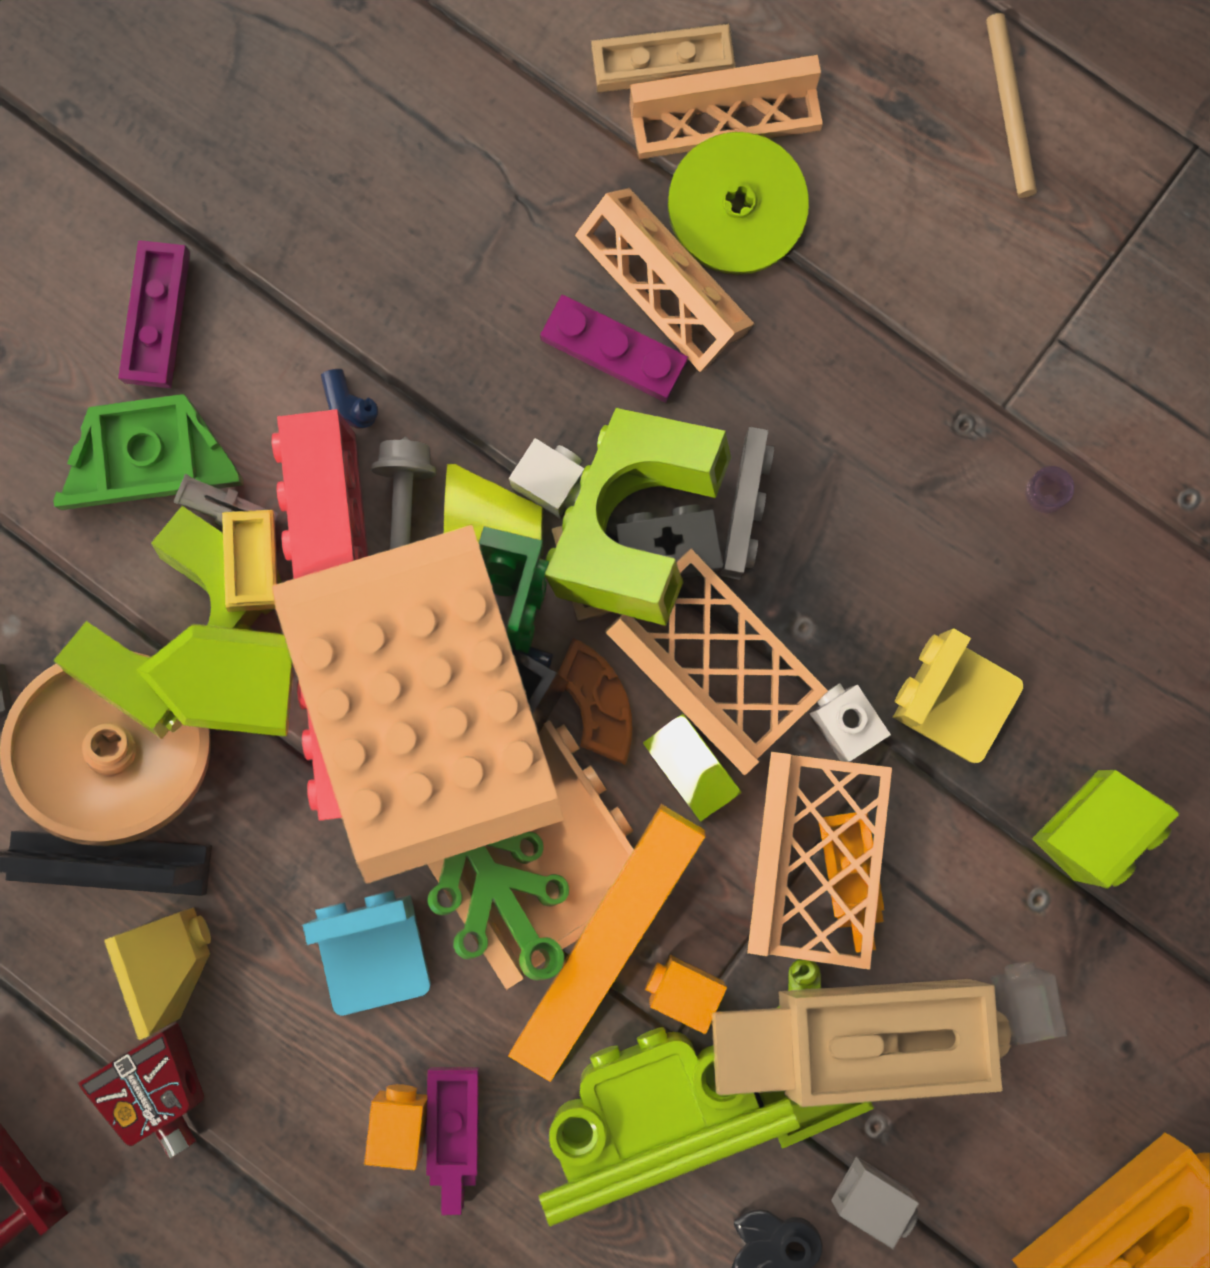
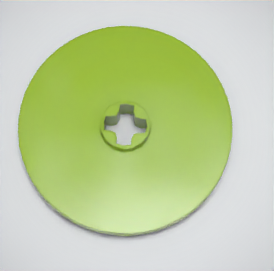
[668,132,809,274]

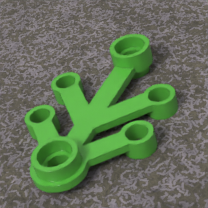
[428,832,569,981]

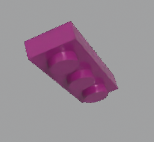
[118,240,190,388]
[540,294,688,403]

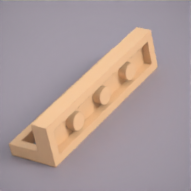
[630,55,823,159]
[575,188,754,372]

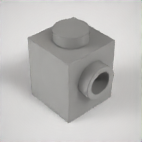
[831,1156,919,1249]

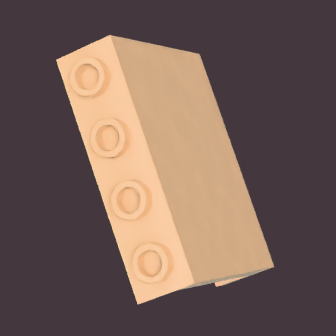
[427,720,634,990]

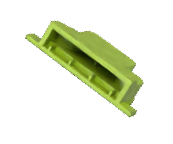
[539,1027,800,1226]

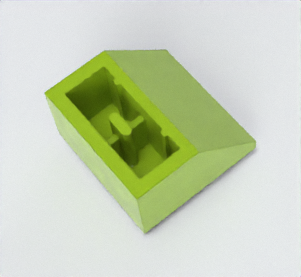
[1032,770,1179,888]

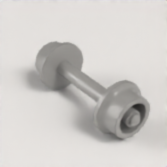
[371,436,436,550]

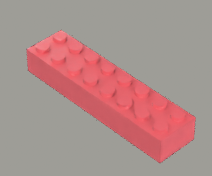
[272,409,368,820]

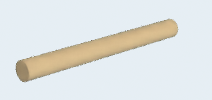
[986,13,1037,198]

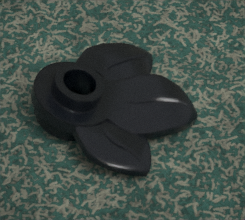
[731,1210,822,1268]

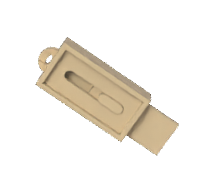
[712,979,1011,1107]

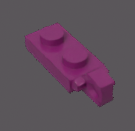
[426,1067,479,1215]

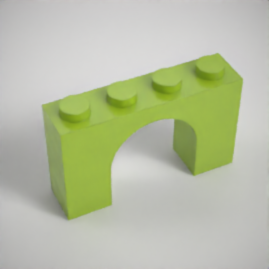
[545,408,731,626]
[53,506,282,739]

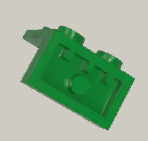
[478,526,549,654]

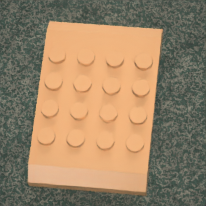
[272,525,564,884]

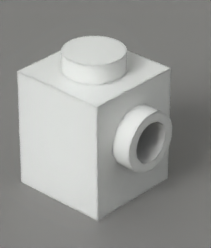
[509,438,584,518]
[809,683,891,762]

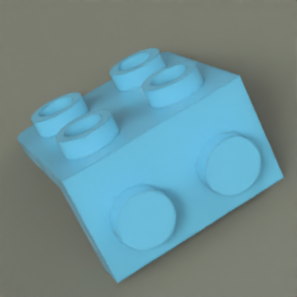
[303,890,431,1016]

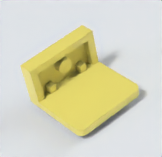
[893,628,1023,763]

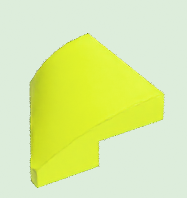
[443,464,543,556]

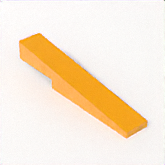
[508,804,705,1082]

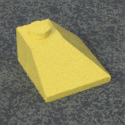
[104,908,211,1040]

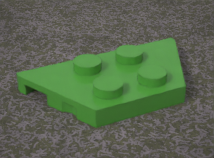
[53,394,244,510]

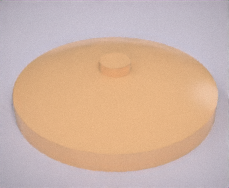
[0,652,211,846]

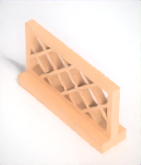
[605,549,828,775]
[748,752,892,970]

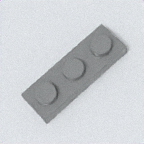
[721,427,774,579]

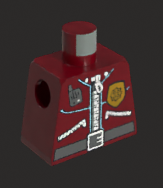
[78,1023,204,1158]

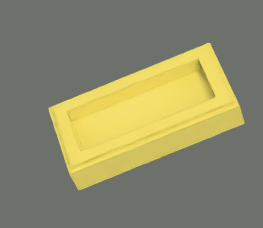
[222,510,278,612]

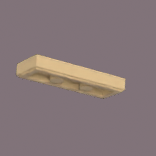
[591,24,735,92]

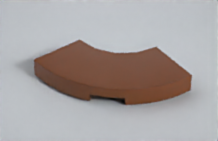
[558,638,633,765]

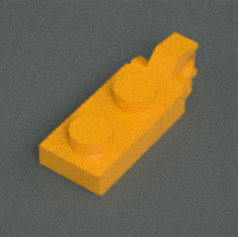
[819,812,885,953]

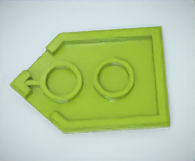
[136,624,294,737]

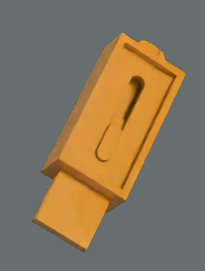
[1012,1132,1210,1268]

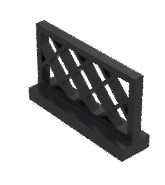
[0,830,212,896]

